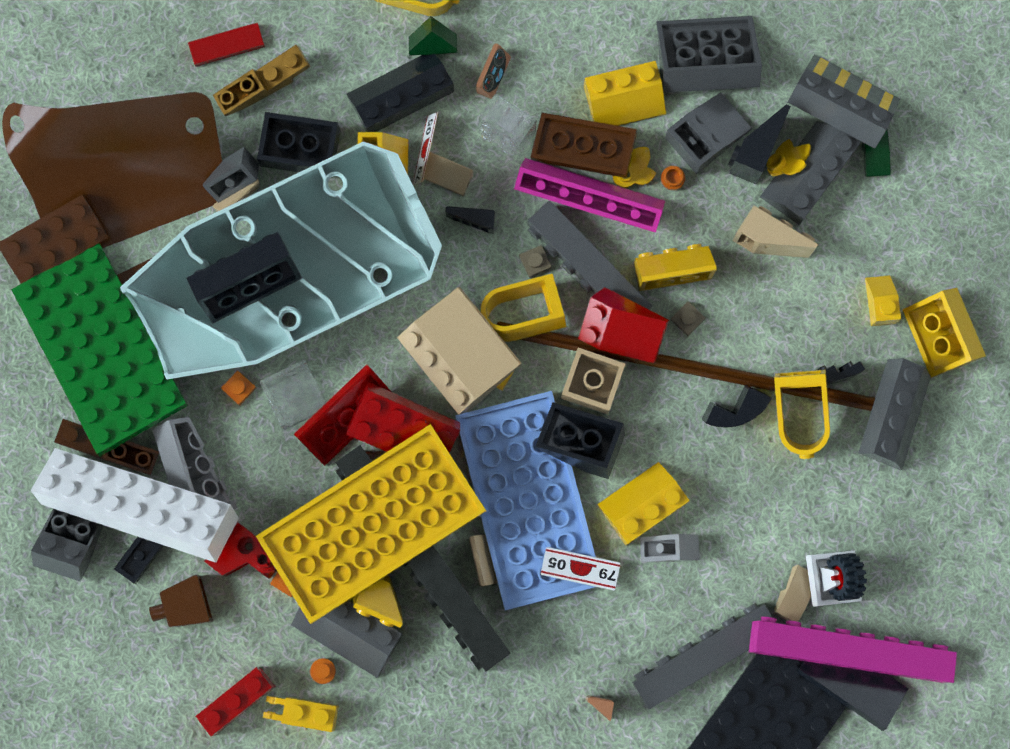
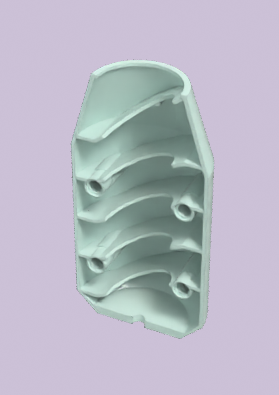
[120,141,442,379]

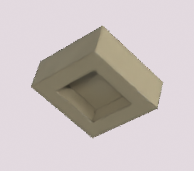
[519,245,552,278]
[670,301,706,336]

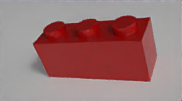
[195,667,276,737]

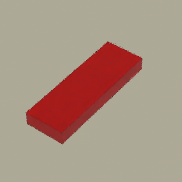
[188,22,265,67]

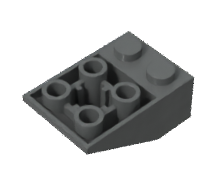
[665,92,752,174]
[31,509,103,582]

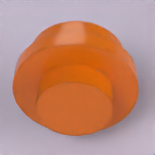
[661,166,685,190]
[310,658,336,684]

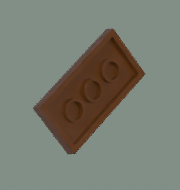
[530,113,637,178]
[0,194,109,284]

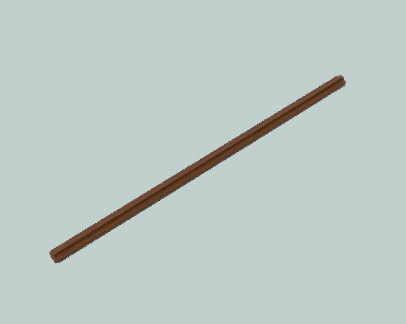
[496,321,875,411]

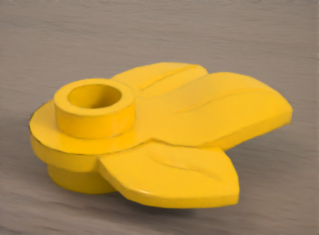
[766,139,811,176]
[613,147,656,188]

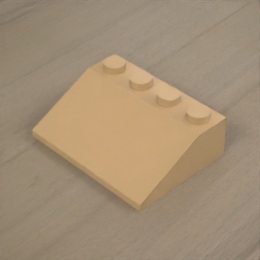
[397,287,522,415]

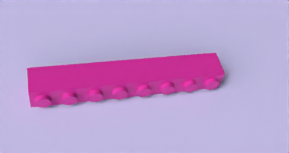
[749,617,957,683]

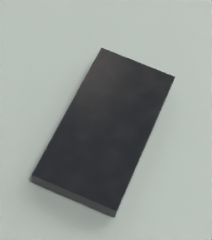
[797,661,909,731]

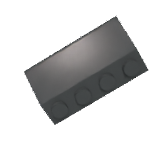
[760,121,861,225]
[858,358,931,470]
[291,600,403,678]

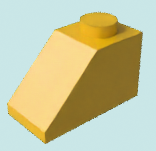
[865,275,901,326]

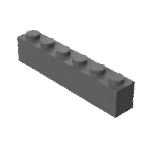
[528,200,652,310]
[632,603,773,710]

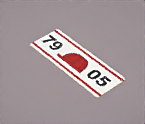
[412,112,438,185]
[541,547,620,591]

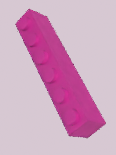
[514,158,665,233]

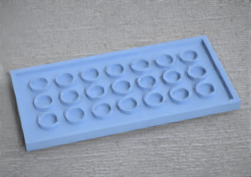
[455,391,596,611]

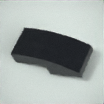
[817,361,865,385]

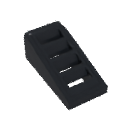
[445,206,495,234]

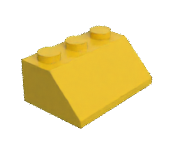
[584,61,666,126]
[634,244,717,291]
[902,288,986,378]
[597,462,690,545]

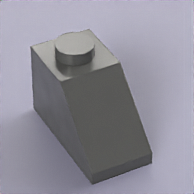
[203,147,259,203]

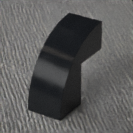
[702,385,772,428]

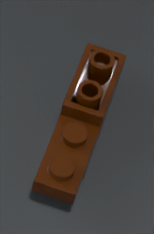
[54,419,159,476]

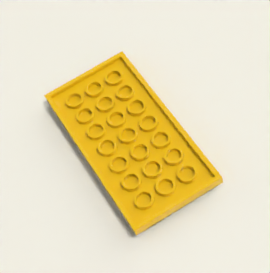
[256,424,486,624]

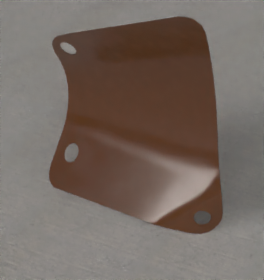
[2,92,222,284]

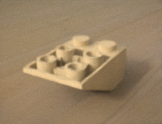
[733,205,818,258]

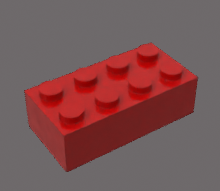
[346,382,460,453]

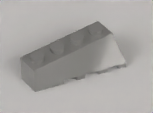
[152,417,238,509]

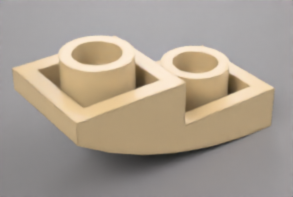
[774,565,811,622]

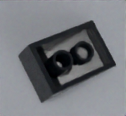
[728,104,791,184]
[535,402,625,479]

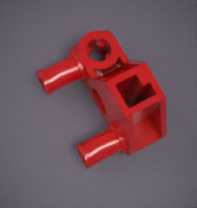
[204,521,277,579]

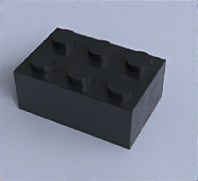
[257,112,341,172]

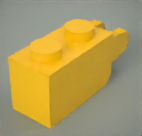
[263,696,339,732]

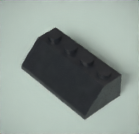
[346,54,454,132]
[186,232,303,323]

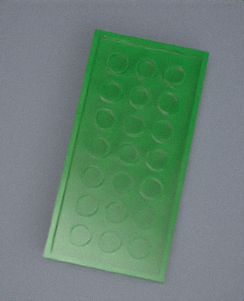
[11,243,188,456]

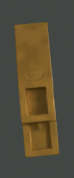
[213,45,311,116]

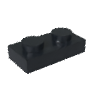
[114,536,164,584]

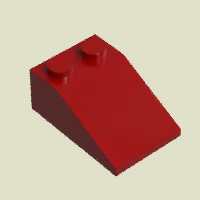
[578,287,669,363]

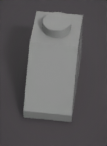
[640,534,699,562]

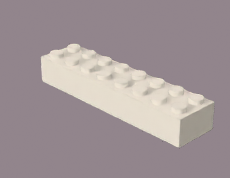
[31,448,239,562]

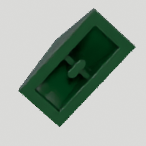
[409,16,458,56]

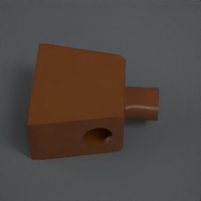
[149,575,214,627]

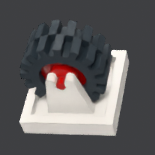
[806,551,867,607]

